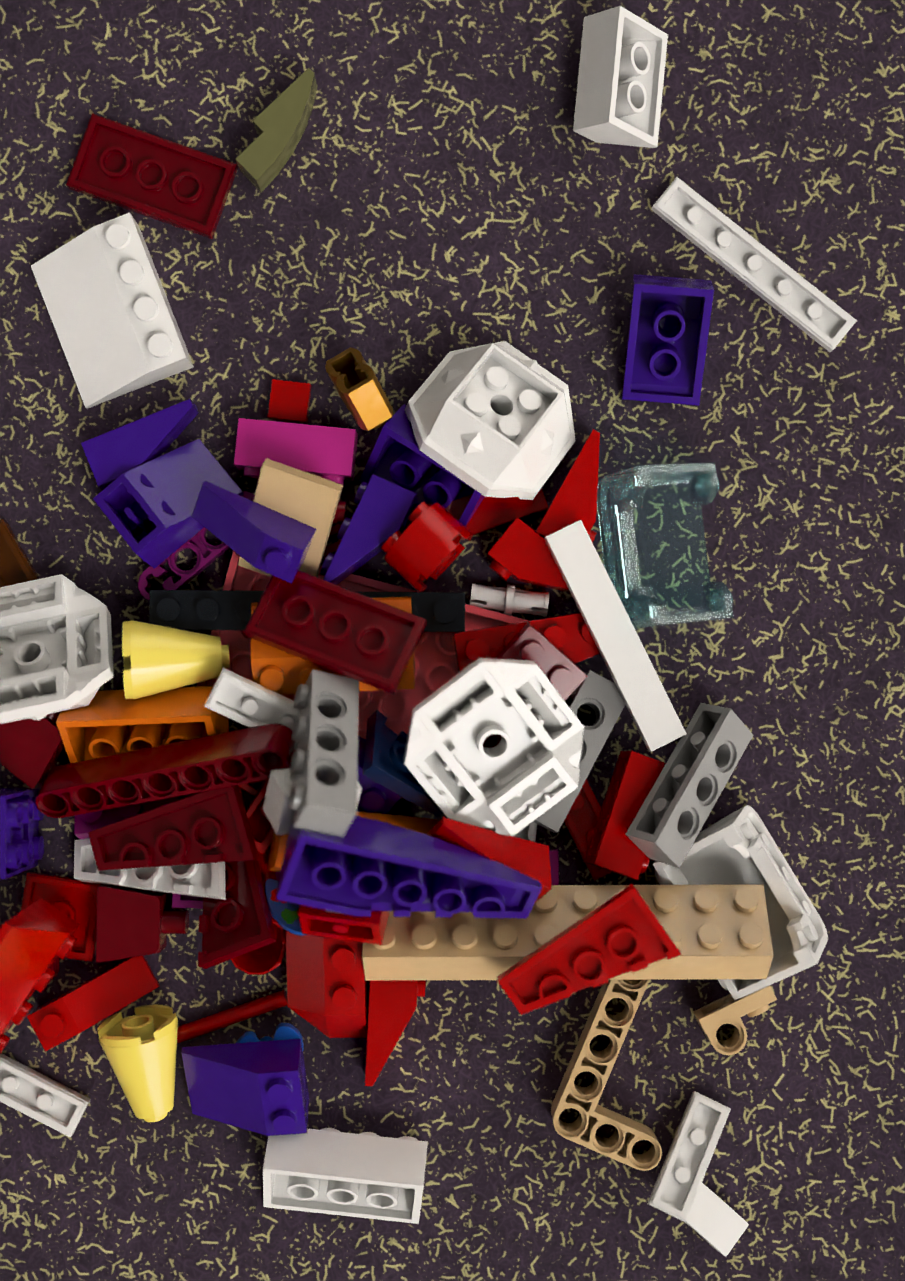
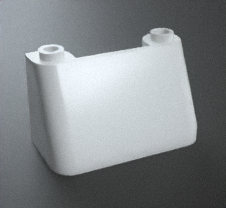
[652,805,828,1001]

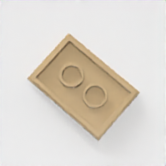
[238,458,343,577]

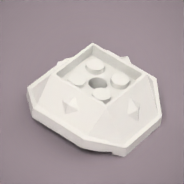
[405,341,576,500]
[0,574,114,724]
[403,658,584,836]

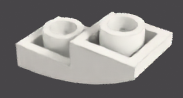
[684,1183,749,1257]

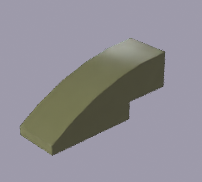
[235,68,318,193]

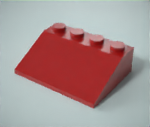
[0,898,80,1054]

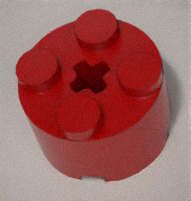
[381,501,473,592]

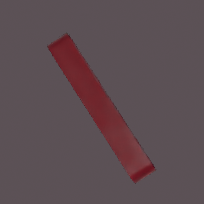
[35,723,296,818]

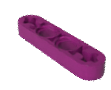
[138,491,255,600]

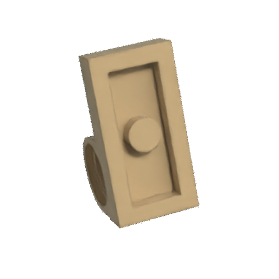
[693,985,777,1055]

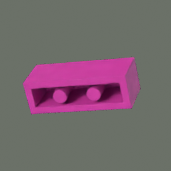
[234,418,358,486]

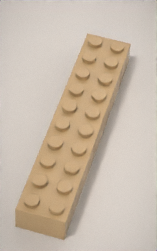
[362,884,773,981]

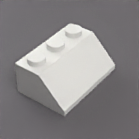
[573,6,668,148]

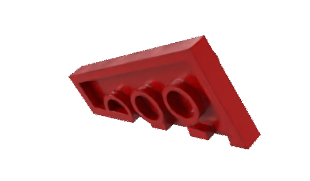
[452,612,600,673]
[497,883,682,1015]

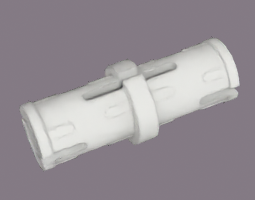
[470,583,549,617]

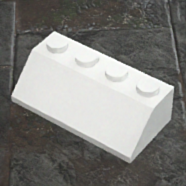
[263,1128,428,1224]

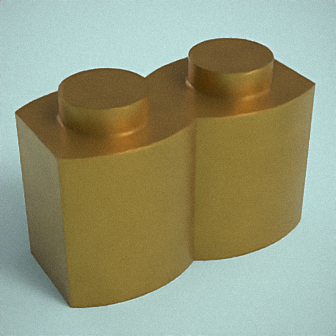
[325,347,393,431]

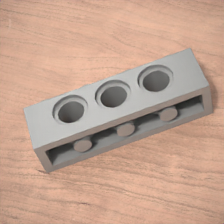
[289,669,359,837]
[533,670,625,833]
[625,703,753,868]

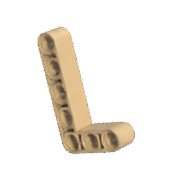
[551,980,662,1171]

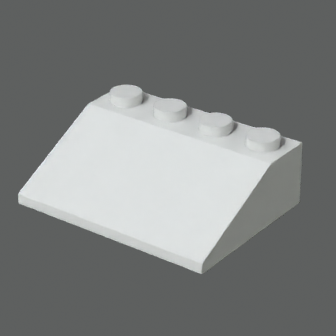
[31,212,194,409]

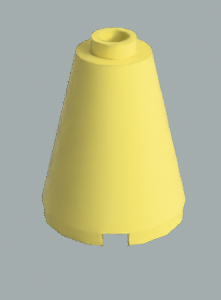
[122,620,230,700]
[97,1004,178,1122]

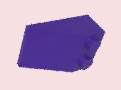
[622,274,714,406]
[181,1039,309,1136]

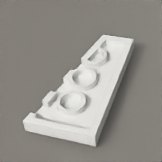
[74,838,226,900]

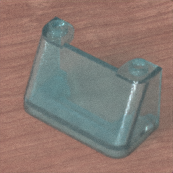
[597,462,734,630]

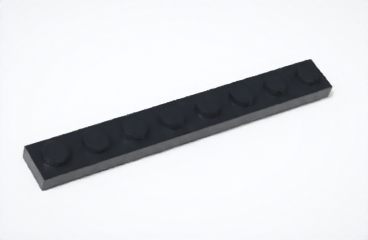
[149,590,465,632]

